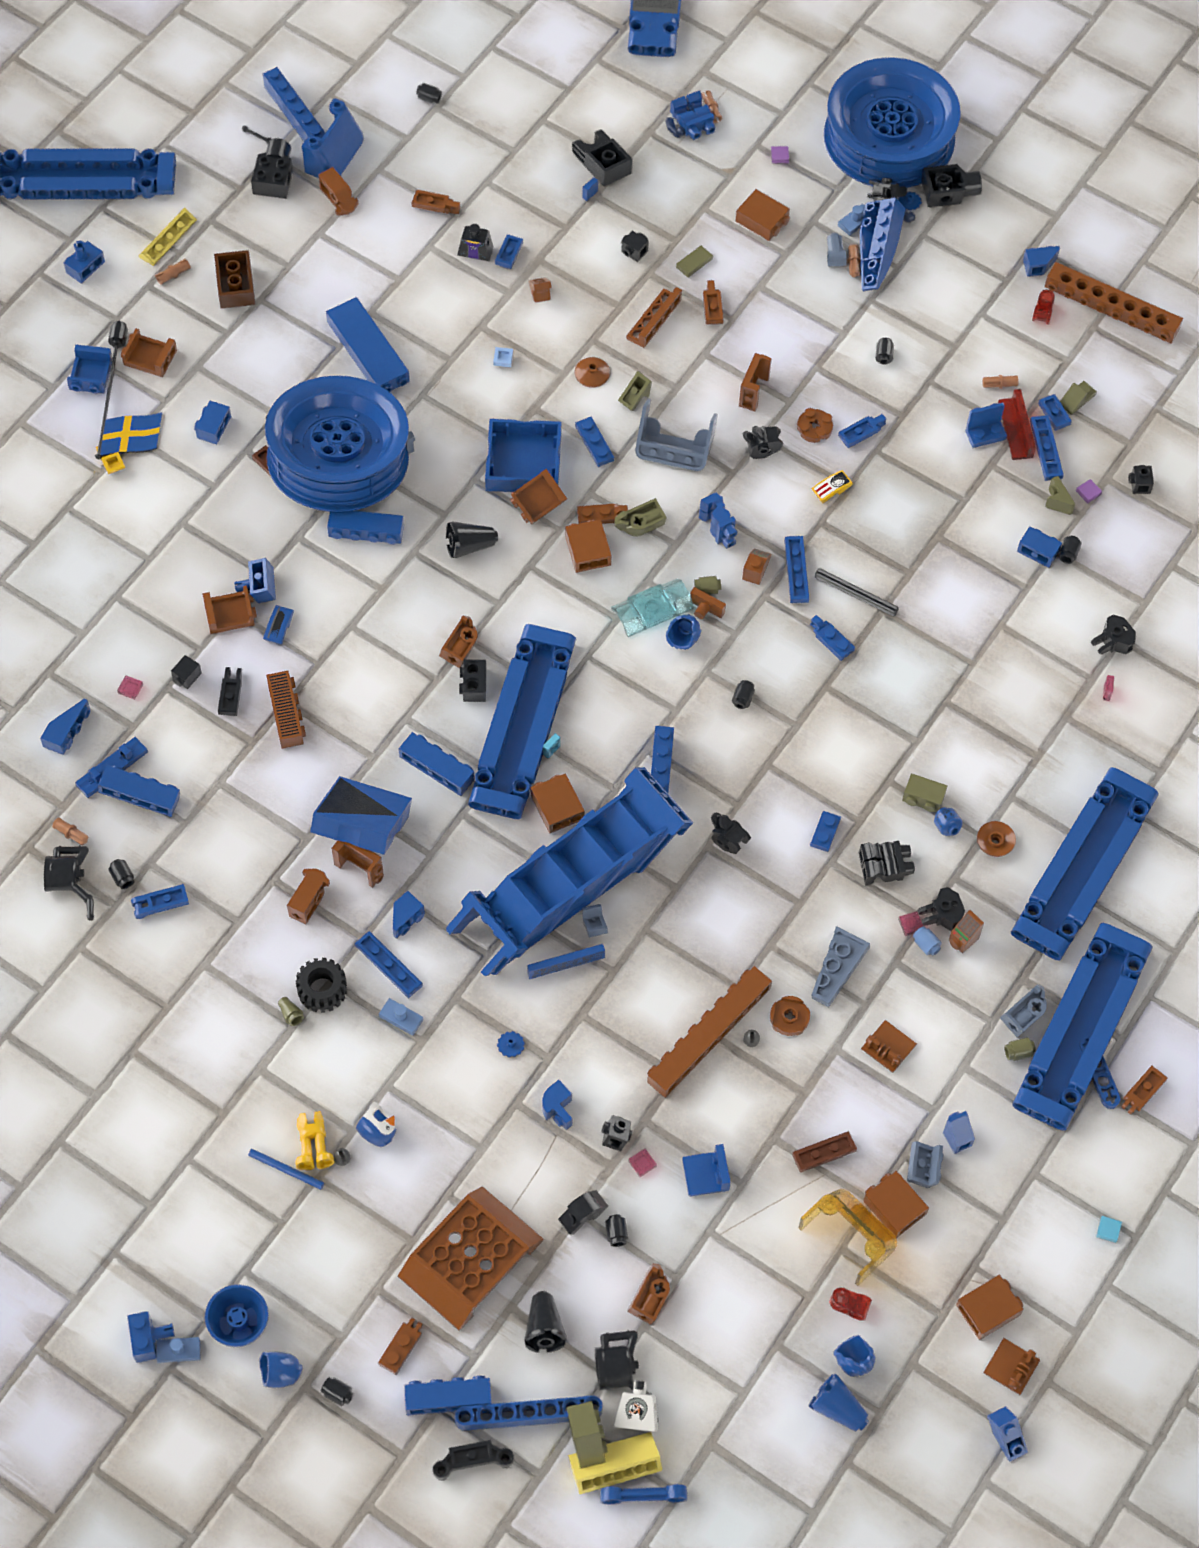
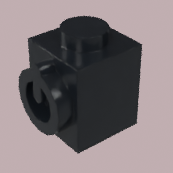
[621,230,649,262]

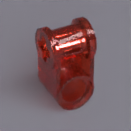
[1032,289,1055,325]
[829,1287,872,1321]

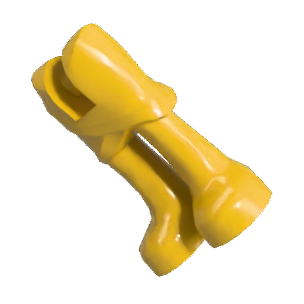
[295,1111,334,1171]

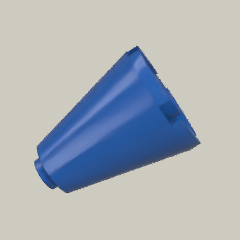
[808,1373,869,1431]

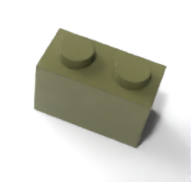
[902,773,948,813]

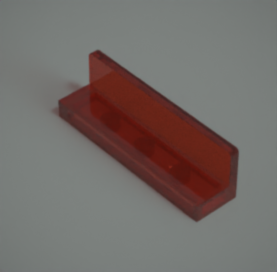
[998,389,1036,460]

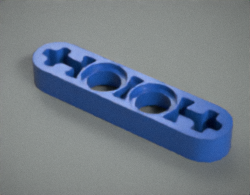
[1079,1036,1121,1109]

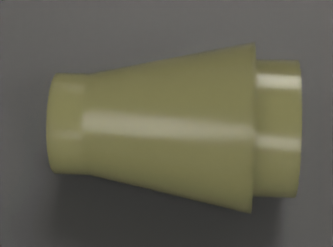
[278,997,304,1026]

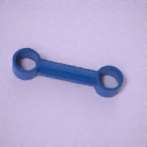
[600,1484,687,1505]

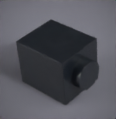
[171,655,202,689]

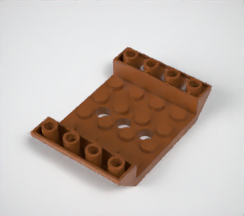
[398,1186,544,1331]

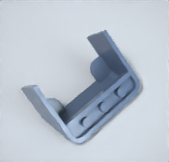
[635,399,718,471]

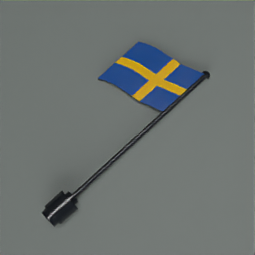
[95,321,162,460]

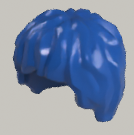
[666,614,701,650]
[833,1335,876,1377]

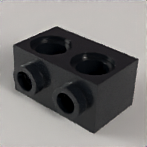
[459,659,487,702]

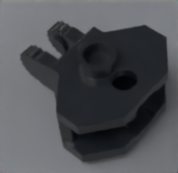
[867,178,908,200]
[742,426,783,459]
[1091,614,1136,655]
[711,812,751,854]
[917,887,965,931]

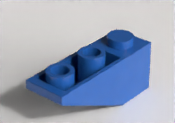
[40,699,91,755]

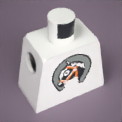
[614,1380,658,1431]

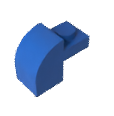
[542,1080,573,1130]

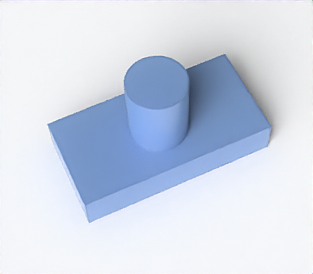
[837,203,865,236]
[379,998,423,1036]
[157,1337,200,1363]

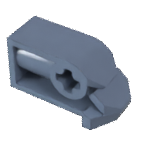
[1000,984,1047,1037]

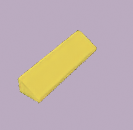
[138,207,197,266]

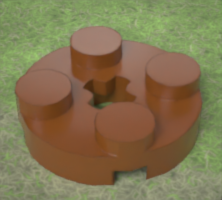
[797,408,833,443]
[770,996,810,1036]

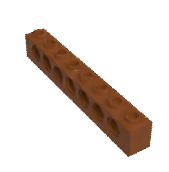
[1044,262,1183,344]

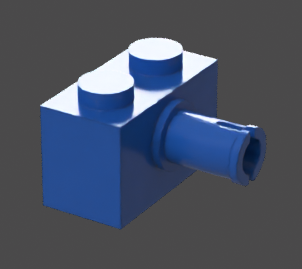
[63,240,105,284]
[234,558,276,604]
[127,1311,175,1363]

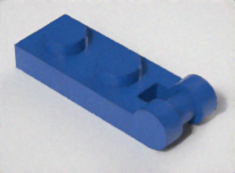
[131,884,189,919]

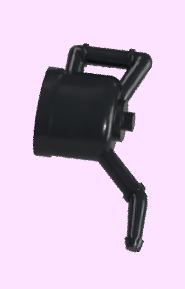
[44,845,94,921]
[595,1330,658,1421]

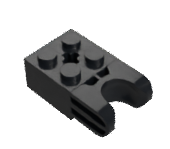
[572,129,633,187]

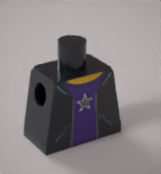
[457,224,493,262]

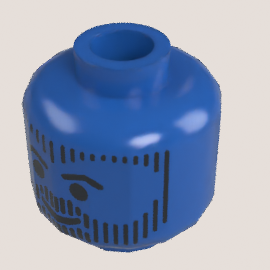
[934,807,963,836]

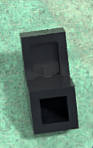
[558,1190,608,1235]

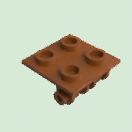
[861,1020,917,1073]
[983,1338,1040,1395]

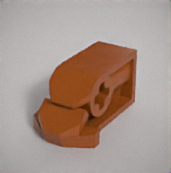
[318,167,359,215]
[439,615,478,668]
[287,868,330,924]
[627,1263,670,1325]

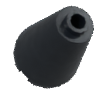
[446,521,498,558]
[524,1291,567,1353]

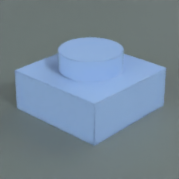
[493,347,513,367]

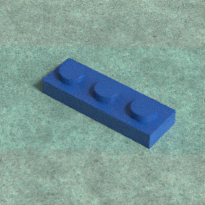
[575,416,614,467]

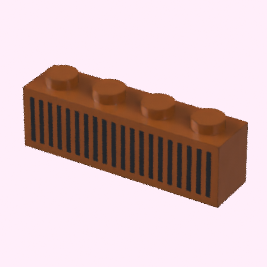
[266,670,306,749]

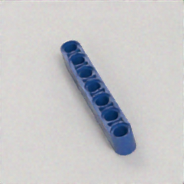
[455,1396,603,1431]

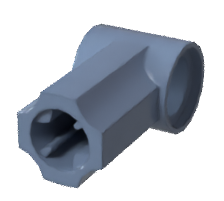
[827,233,846,267]

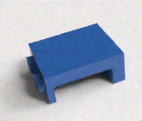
[67,344,113,394]

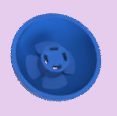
[205,1285,268,1347]

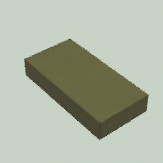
[676,245,713,277]

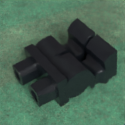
[858,841,915,886]

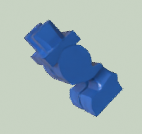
[670,90,715,140]
[698,492,738,549]

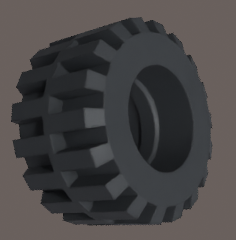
[296,957,347,1013]

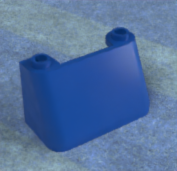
[302,98,364,178]

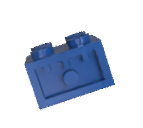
[965,403,1007,448]
[682,1144,731,1197]

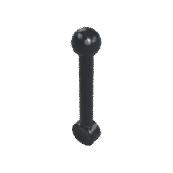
[242,125,272,145]

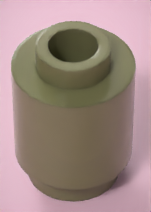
[694,576,721,595]
[1004,1037,1036,1061]

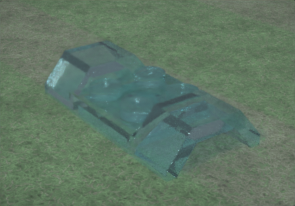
[611,579,694,637]

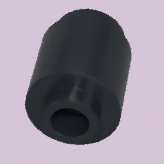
[416,82,442,104]
[875,337,894,365]
[1059,535,1082,564]
[732,680,755,709]
[108,859,135,889]
[605,1214,628,1247]
[320,1377,354,1407]

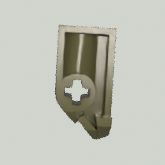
[614,498,667,537]

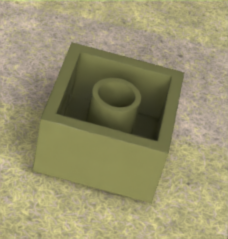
[566,1401,608,1468]

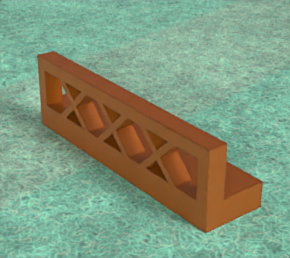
[626,287,682,348]

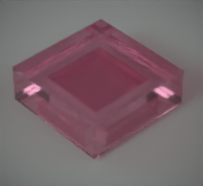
[117,675,143,700]
[1102,675,1114,701]
[898,911,923,936]
[628,1148,657,1177]

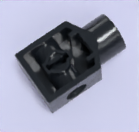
[251,138,293,199]
[921,164,982,208]

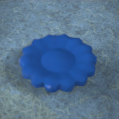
[898,191,922,211]
[497,1031,525,1058]

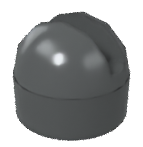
[743,1030,760,1047]
[334,1148,350,1166]

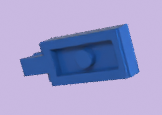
[838,414,887,448]
[810,615,855,661]

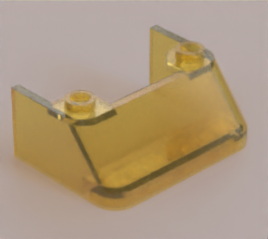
[798,1189,897,1286]

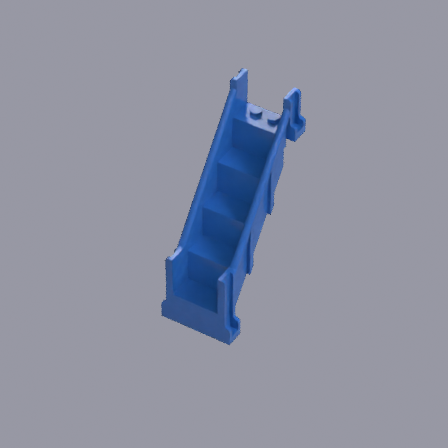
[446,767,693,976]

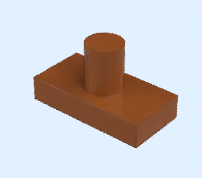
[689,587,726,620]

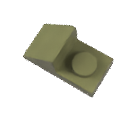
[618,371,652,411]
[1060,381,1097,415]
[1045,476,1075,515]

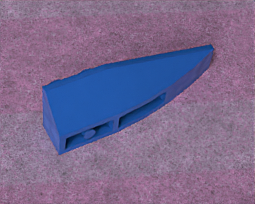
[860,197,906,291]

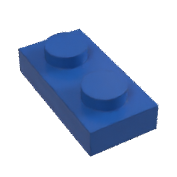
[495,234,523,269]
[1038,394,1072,431]
[810,811,841,852]

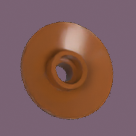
[575,357,610,387]
[977,821,1016,857]

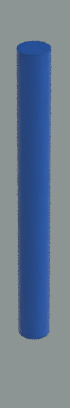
[248,1149,325,1190]

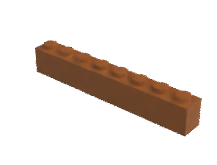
[647,966,772,1098]

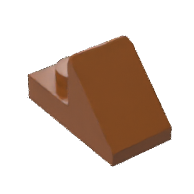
[528,277,552,303]

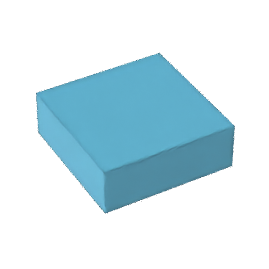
[543,733,560,758]
[1096,1216,1122,1243]

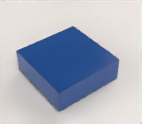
[582,177,598,201]

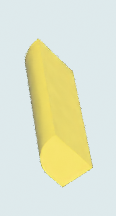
[568,1432,662,1495]

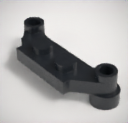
[433,1440,514,1481]

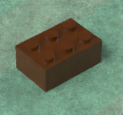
[214,250,256,309]

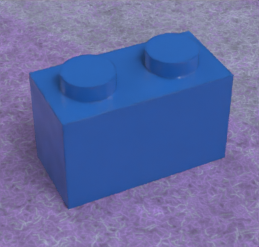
[194,400,231,445]
[1017,526,1062,568]

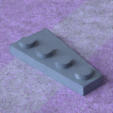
[812,926,870,1007]

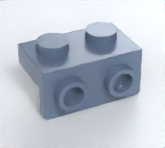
[907,1141,944,1188]

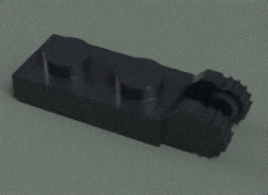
[218,667,242,716]

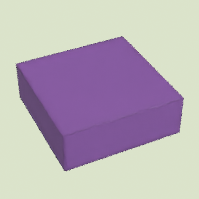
[771,146,789,164]
[1076,479,1102,503]

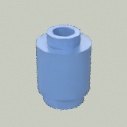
[913,926,942,956]

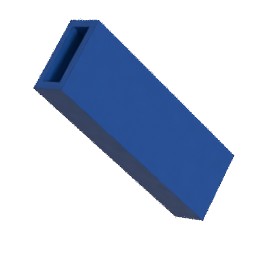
[326,297,410,392]

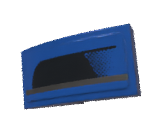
[263,605,294,645]

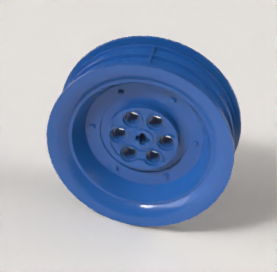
[824,57,961,188]
[265,376,409,512]

